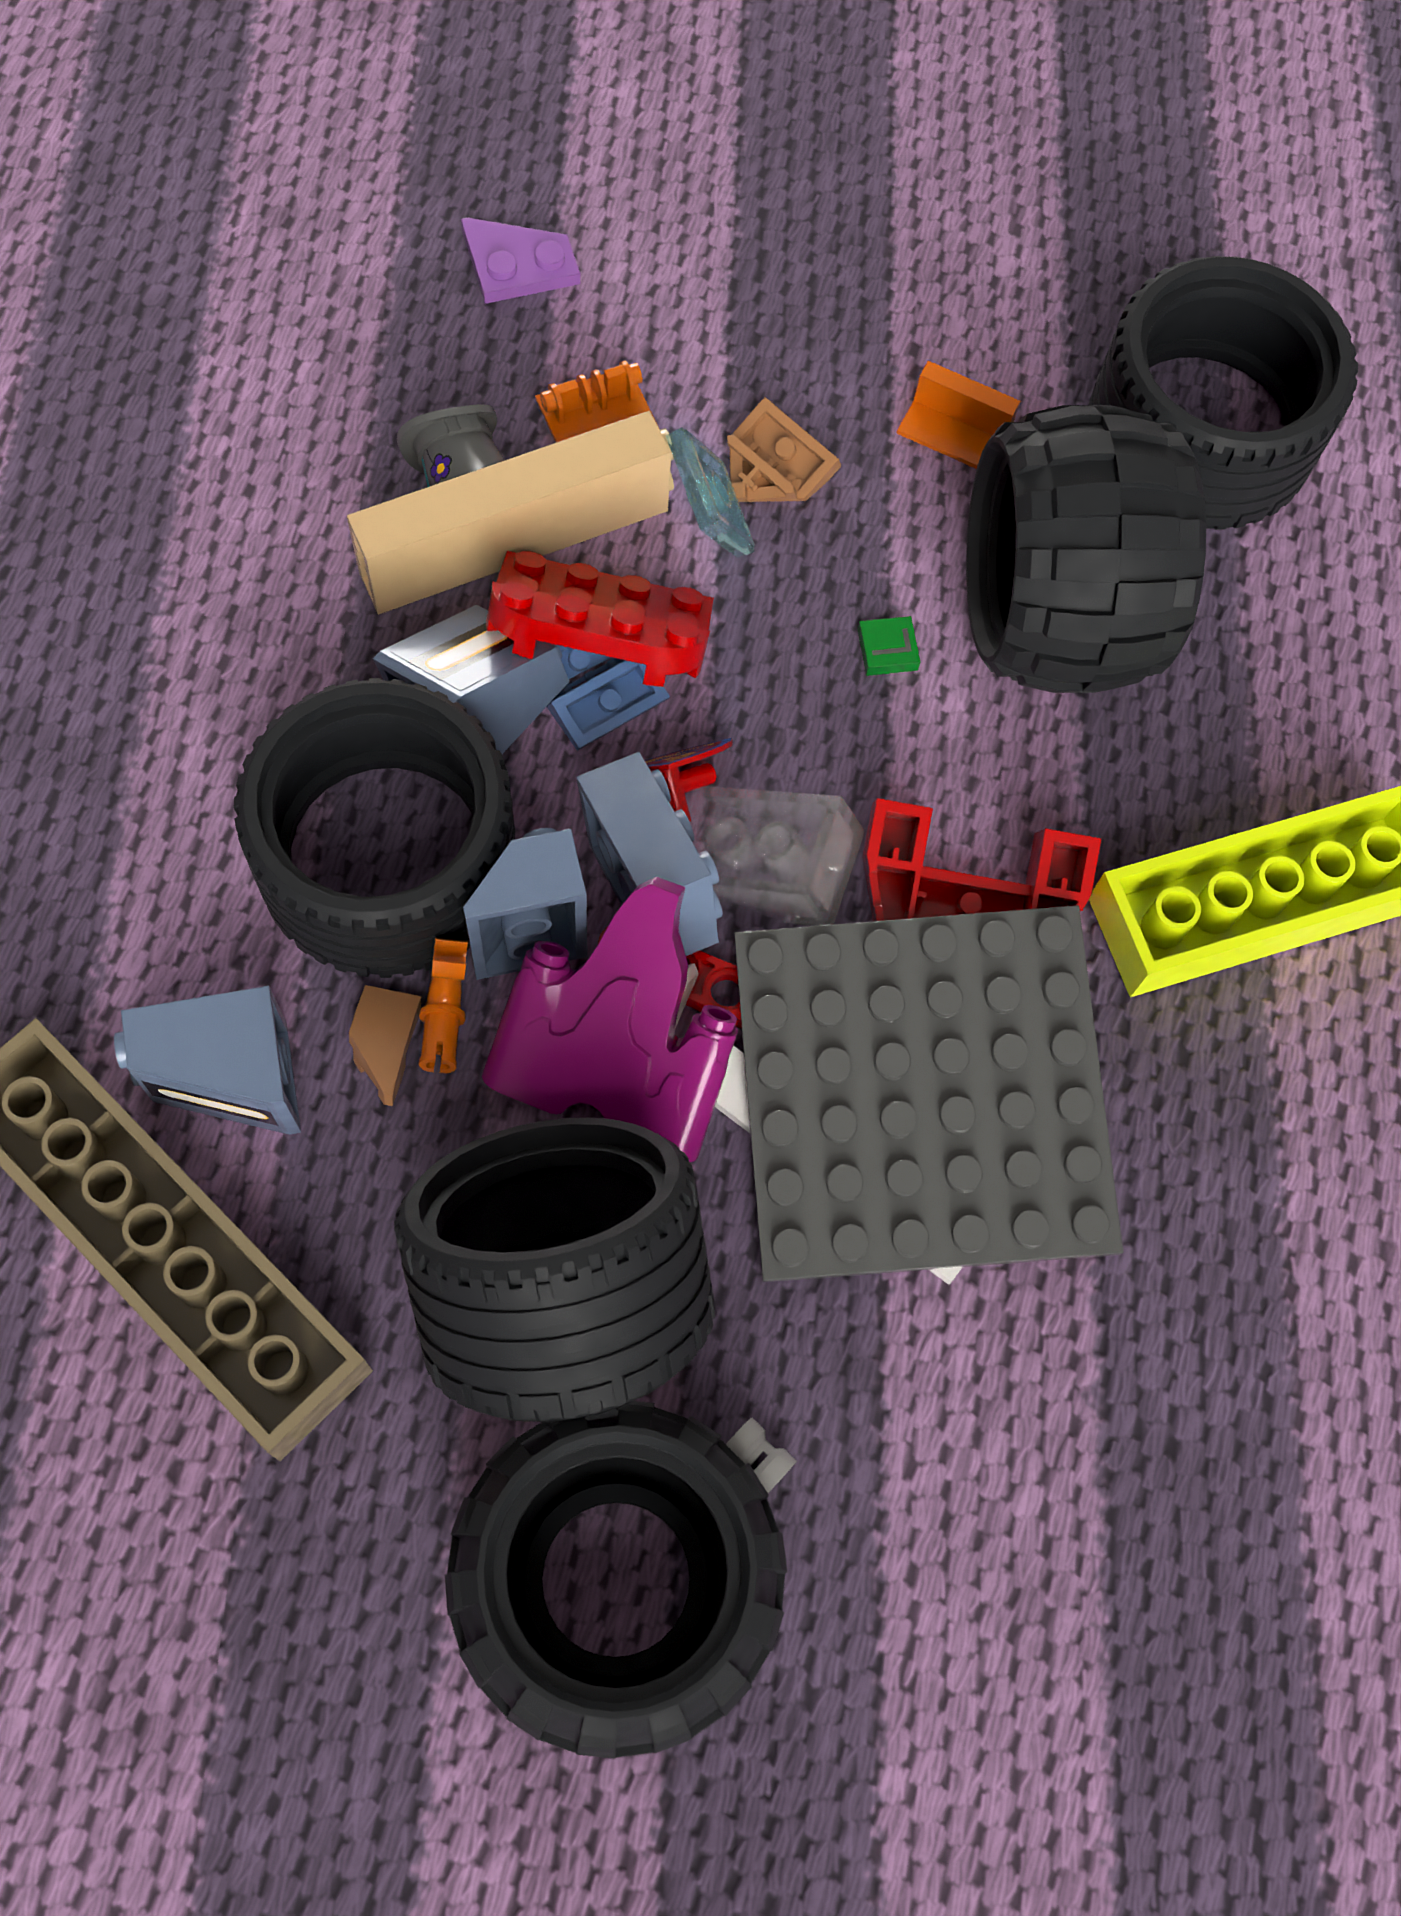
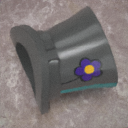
[397,404,505,487]

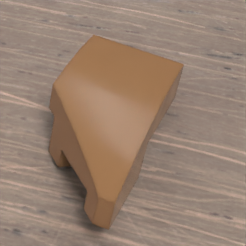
[349,985,421,1106]

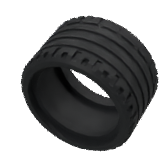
[1089,256,1358,530]
[234,678,515,978]
[394,1118,715,1422]

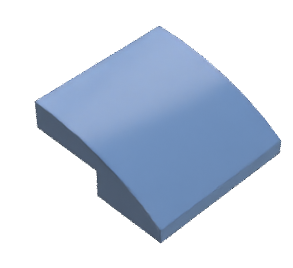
[547,645,670,751]

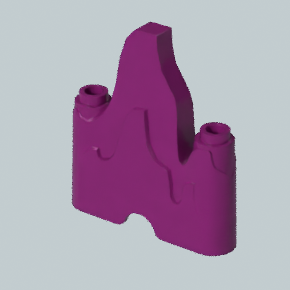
[481,877,738,1163]

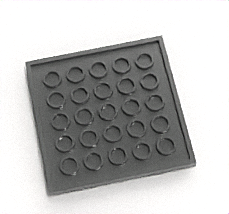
[734,905,1124,1282]

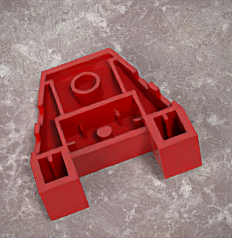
[862,798,1102,921]

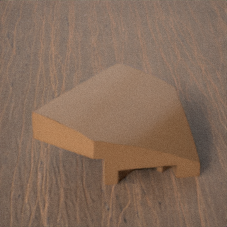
[727,397,841,502]

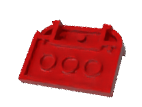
[486,551,714,687]

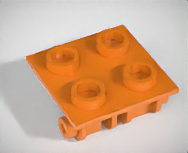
[535,360,659,443]

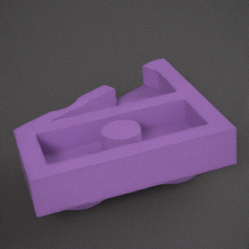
[461,218,580,304]

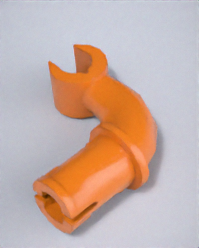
[418,937,468,1073]

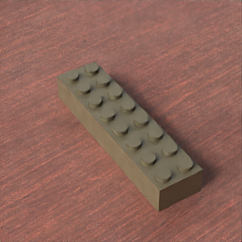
[0,1018,373,1461]

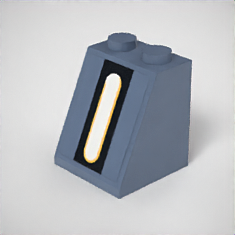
[373,605,569,754]
[114,986,301,1135]

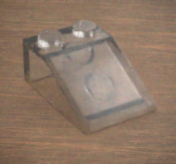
[688,786,865,926]

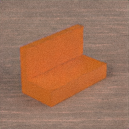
[896,361,1020,469]

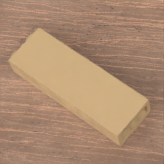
[347,410,676,615]

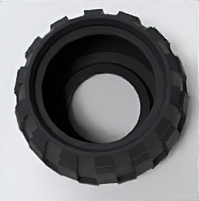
[966,405,1206,693]
[444,1401,788,1759]

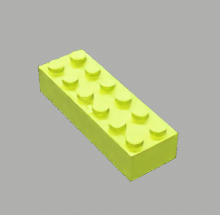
[1089,786,1401,998]

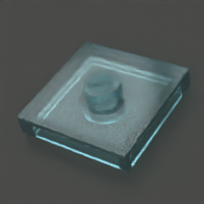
[666,427,755,558]

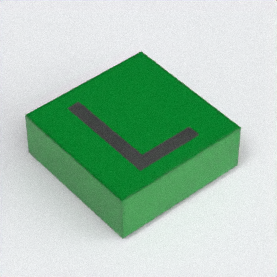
[858,616,921,676]

